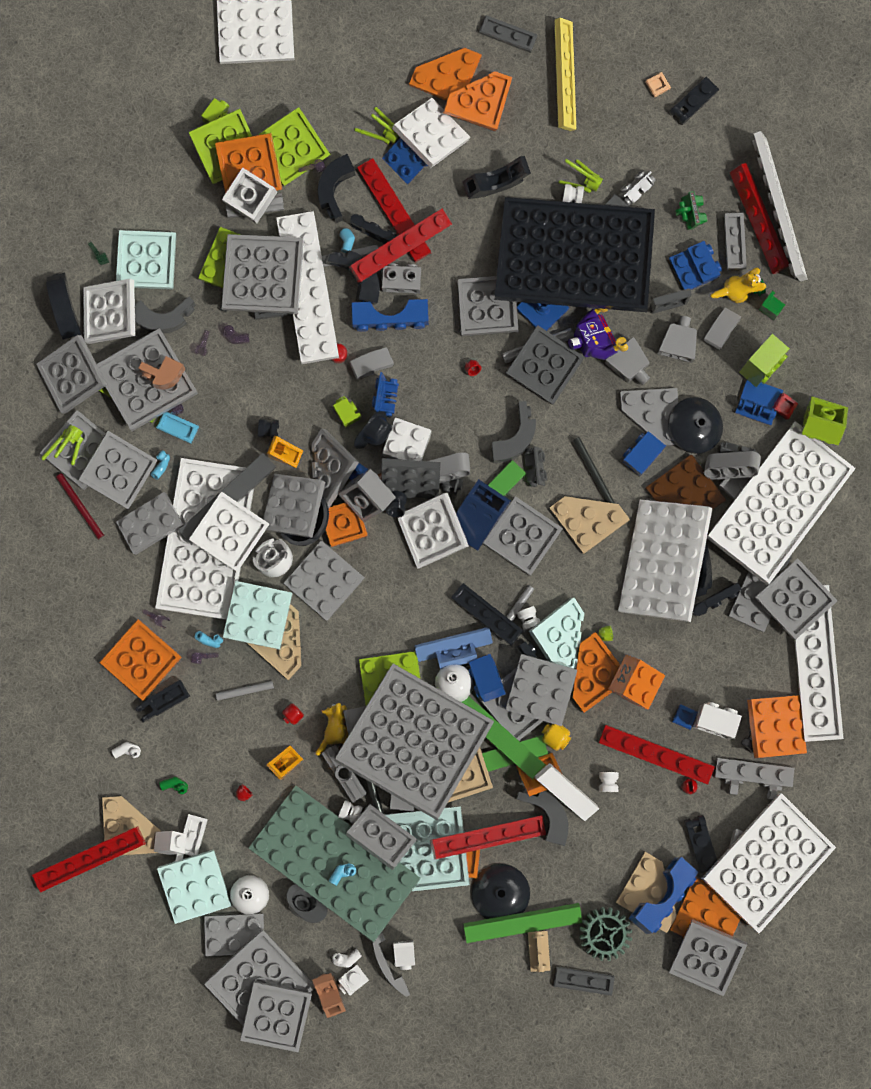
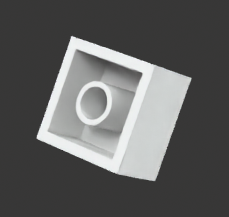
[222,168,277,224]
[383,418,431,461]
[693,702,742,740]

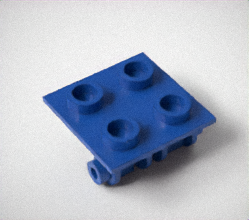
[382,137,428,185]
[372,372,399,417]
[735,380,783,426]

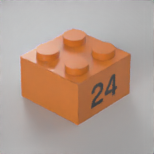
[609,655,665,710]

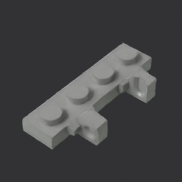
[715,758,795,800]

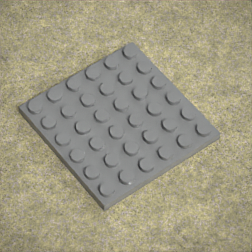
[334,664,494,820]

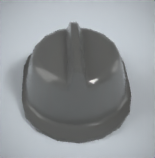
[287,884,328,923]

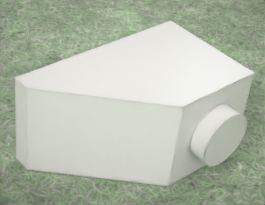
[393,940,415,970]

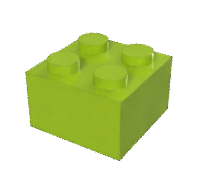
[739,334,790,387]
[802,396,848,446]

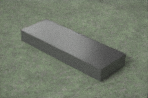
[479,15,538,53]
[553,966,615,996]

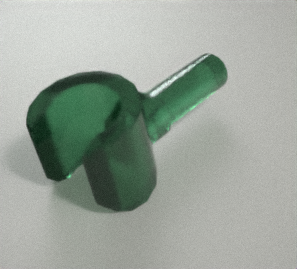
[88,242,109,265]

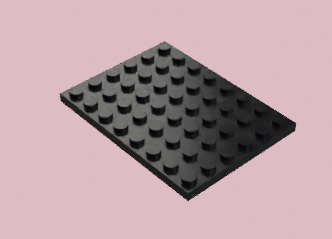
[495,197,655,313]

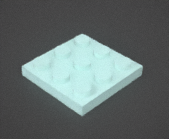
[116,230,176,290]
[223,581,293,650]
[157,850,231,924]

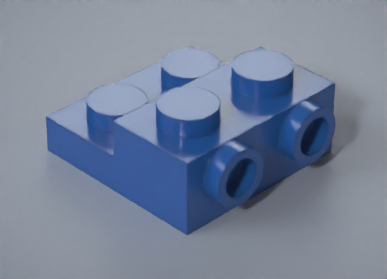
[669,241,722,290]

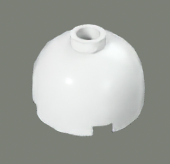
[253,538,293,578]
[435,664,474,702]
[230,875,269,914]

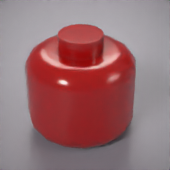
[330,344,347,363]
[282,703,304,725]

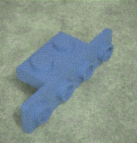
[415,627,493,670]

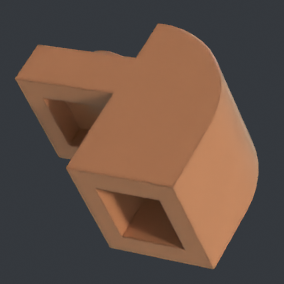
[138,356,185,390]
[312,973,346,1018]

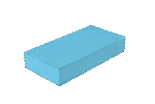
[156,412,199,444]

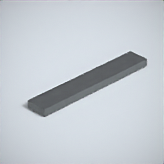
[178,453,276,545]

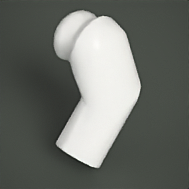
[111,742,141,758]
[332,949,362,968]

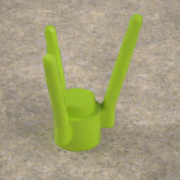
[354,107,400,145]
[559,159,603,193]
[41,425,84,466]

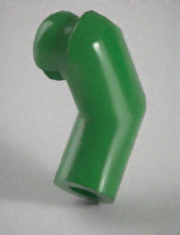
[159,777,188,795]

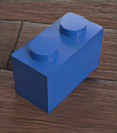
[622,431,666,477]
[468,654,506,702]

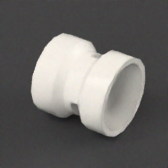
[563,184,584,203]
[517,606,540,631]
[599,772,619,792]
[338,800,363,824]

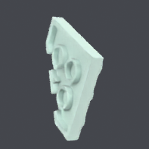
[529,597,584,669]

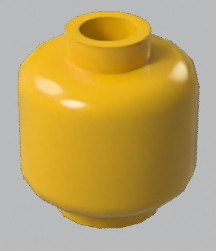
[542,723,571,751]

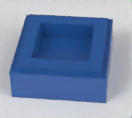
[672,704,698,730]

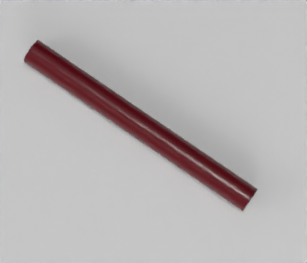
[56,473,105,540]

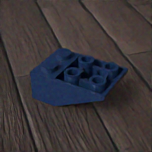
[456,479,511,551]

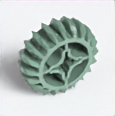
[579,907,632,961]

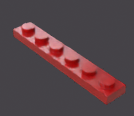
[357,158,431,262]
[729,163,789,274]
[349,208,452,283]
[599,725,715,785]
[430,816,546,859]
[32,826,146,893]

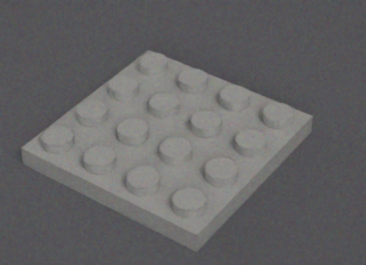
[222,234,304,314]
[97,328,198,431]
[204,929,315,1025]

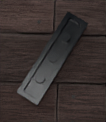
[451,583,523,646]

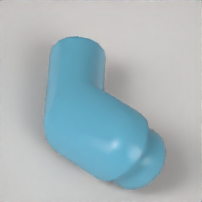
[340,228,355,253]
[151,451,170,480]
[195,631,223,648]
[329,863,356,886]

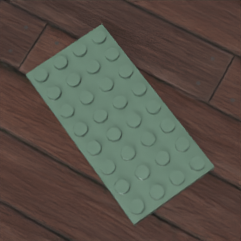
[249,786,421,942]

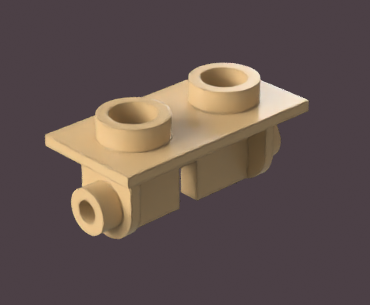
[528,931,550,972]

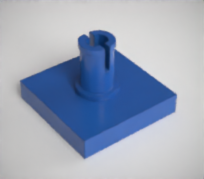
[517,302,569,331]

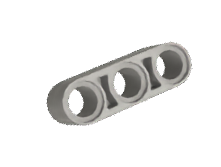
[704,451,761,479]
[430,453,470,483]

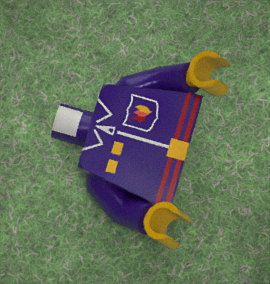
[568,308,628,360]

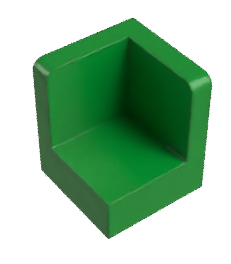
[759,290,785,321]

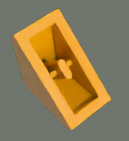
[267,436,303,468]
[267,745,303,780]

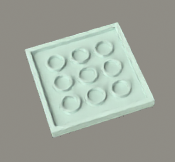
[386,806,470,891]

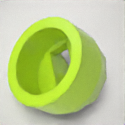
[598,625,613,642]

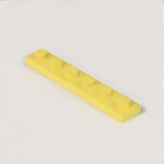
[555,18,576,131]

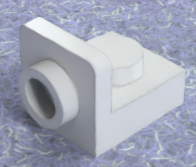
[338,965,369,996]

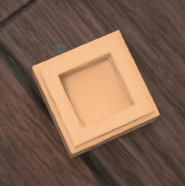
[645,72,671,98]

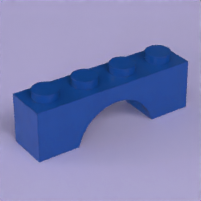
[352,299,429,332]
[629,857,698,934]

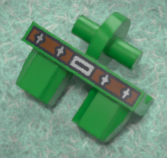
[675,191,707,230]

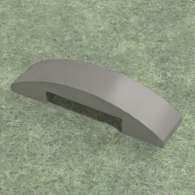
[373,932,410,997]

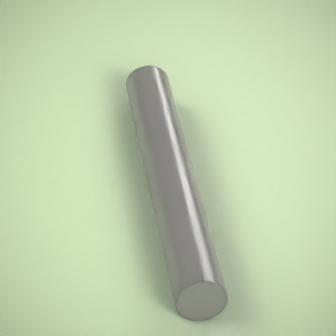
[506,585,534,621]
[216,681,274,701]

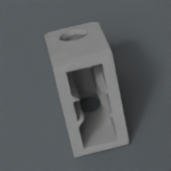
[658,316,697,363]
[605,337,650,385]

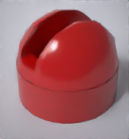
[465,359,481,376]
[682,779,698,794]
[236,784,253,801]

